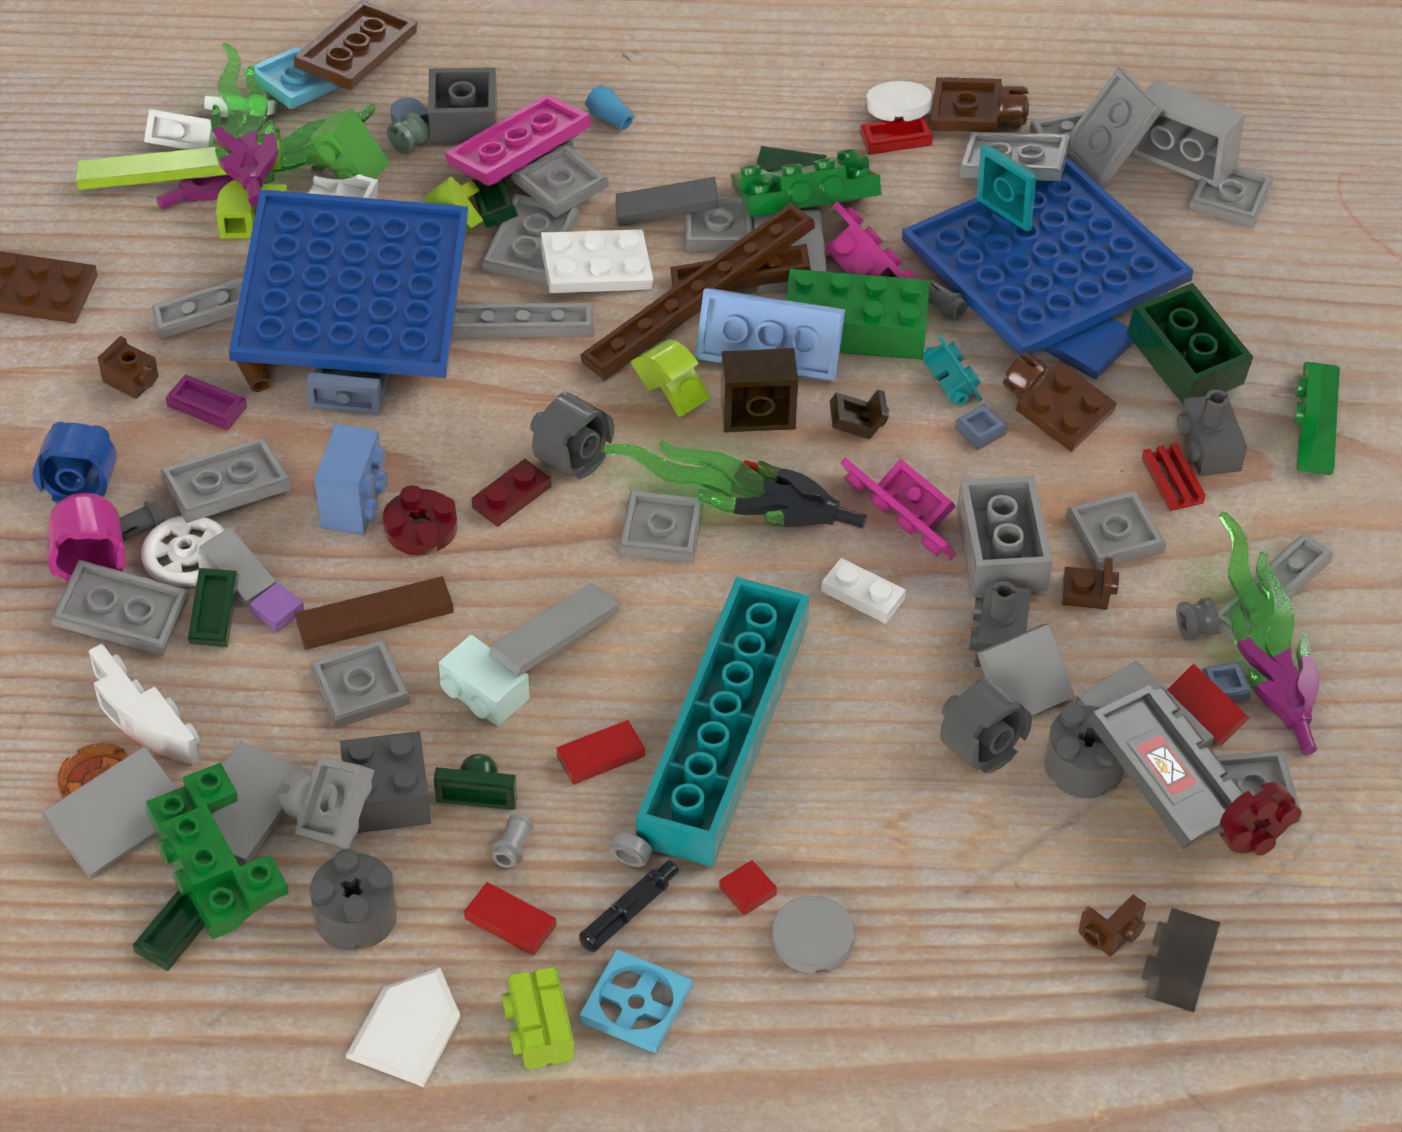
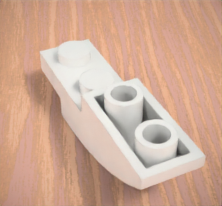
[88,644,200,765]

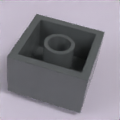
[428,67,497,143]
[340,731,431,833]

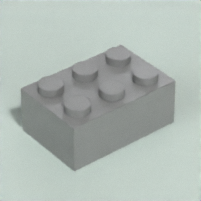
[1131,80,1245,188]
[957,476,1052,595]

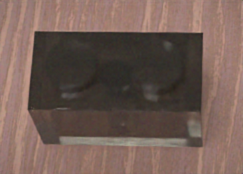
[1141,908,1221,1012]

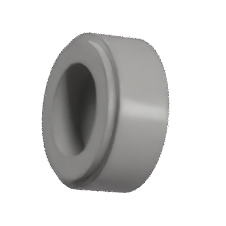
[609,832,652,867]

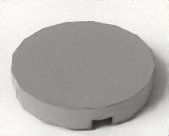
[772,896,854,973]

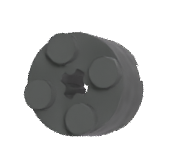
[530,392,614,478]
[940,677,1032,773]
[1045,704,1124,798]
[310,849,397,950]

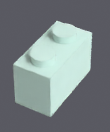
[438,635,530,727]

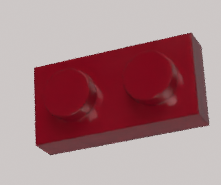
[472,459,551,527]

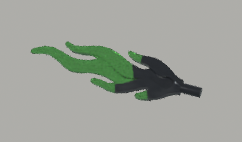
[603,441,867,529]

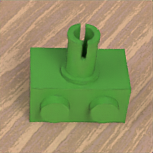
[307,109,390,179]

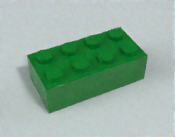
[786,269,930,360]

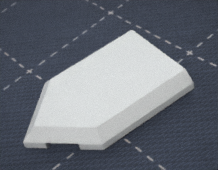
[346,967,461,1087]

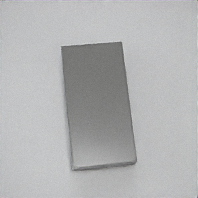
[199,527,277,607]

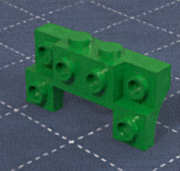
[731,149,882,217]
[146,762,288,940]

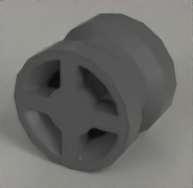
[1176,597,1219,640]

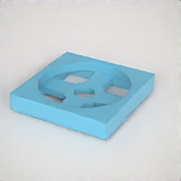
[579,949,692,1054]

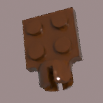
[931,77,1029,132]
[1003,352,1117,452]

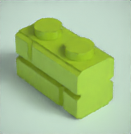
[501,967,575,1070]

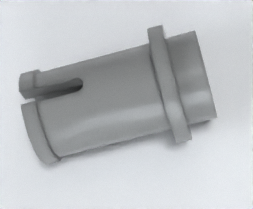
[491,814,533,868]

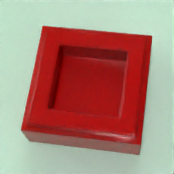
[719,860,777,916]

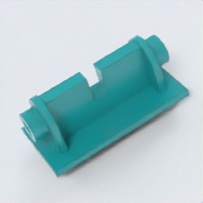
[923,334,982,405]

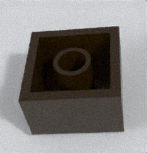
[721,348,798,433]

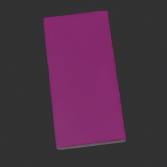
[165,374,247,431]

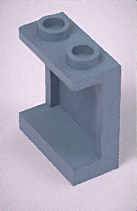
[306,368,390,415]

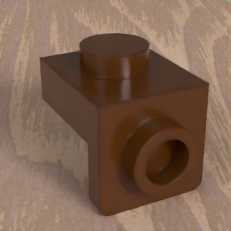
[1078,894,1146,957]

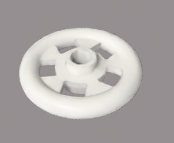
[141,516,225,587]

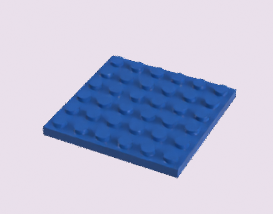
[902,157,1193,355]
[229,189,468,378]

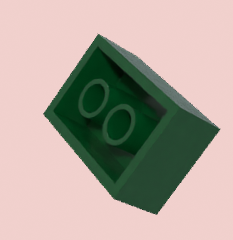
[1126,283,1253,404]

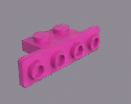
[825,201,918,279]
[840,458,956,560]

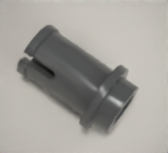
[928,280,968,319]
[120,501,165,541]

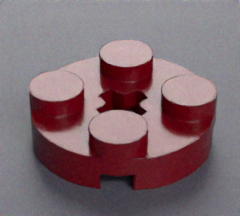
[383,485,458,555]
[1219,782,1301,856]

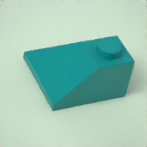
[977,144,1036,232]

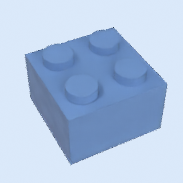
[314,424,388,535]

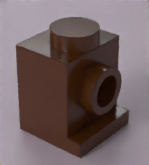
[97,336,159,399]

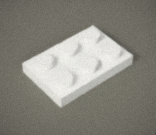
[540,229,654,293]

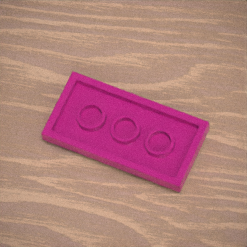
[445,94,592,186]

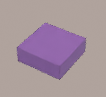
[249,582,304,632]

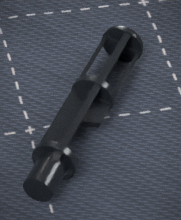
[579,860,679,952]

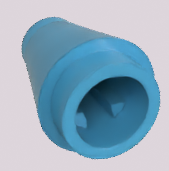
[585,85,634,131]

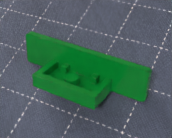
[1294,362,1340,475]

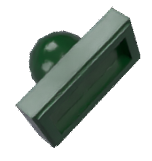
[434,753,517,810]

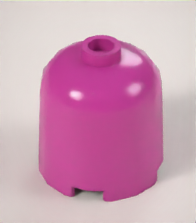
[48,492,126,584]

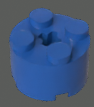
[33,422,117,504]

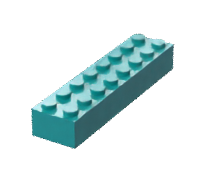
[636,577,810,867]

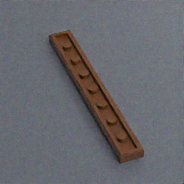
[580,203,815,381]

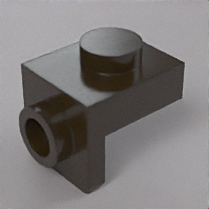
[829,390,889,439]

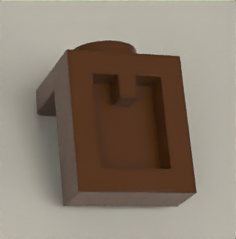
[1062,557,1119,609]

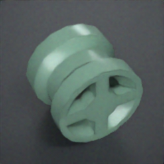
[387,112,429,154]

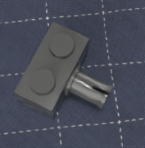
[1177,389,1247,476]
[969,581,1031,667]

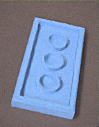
[695,288,845,381]

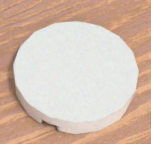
[866,81,932,121]

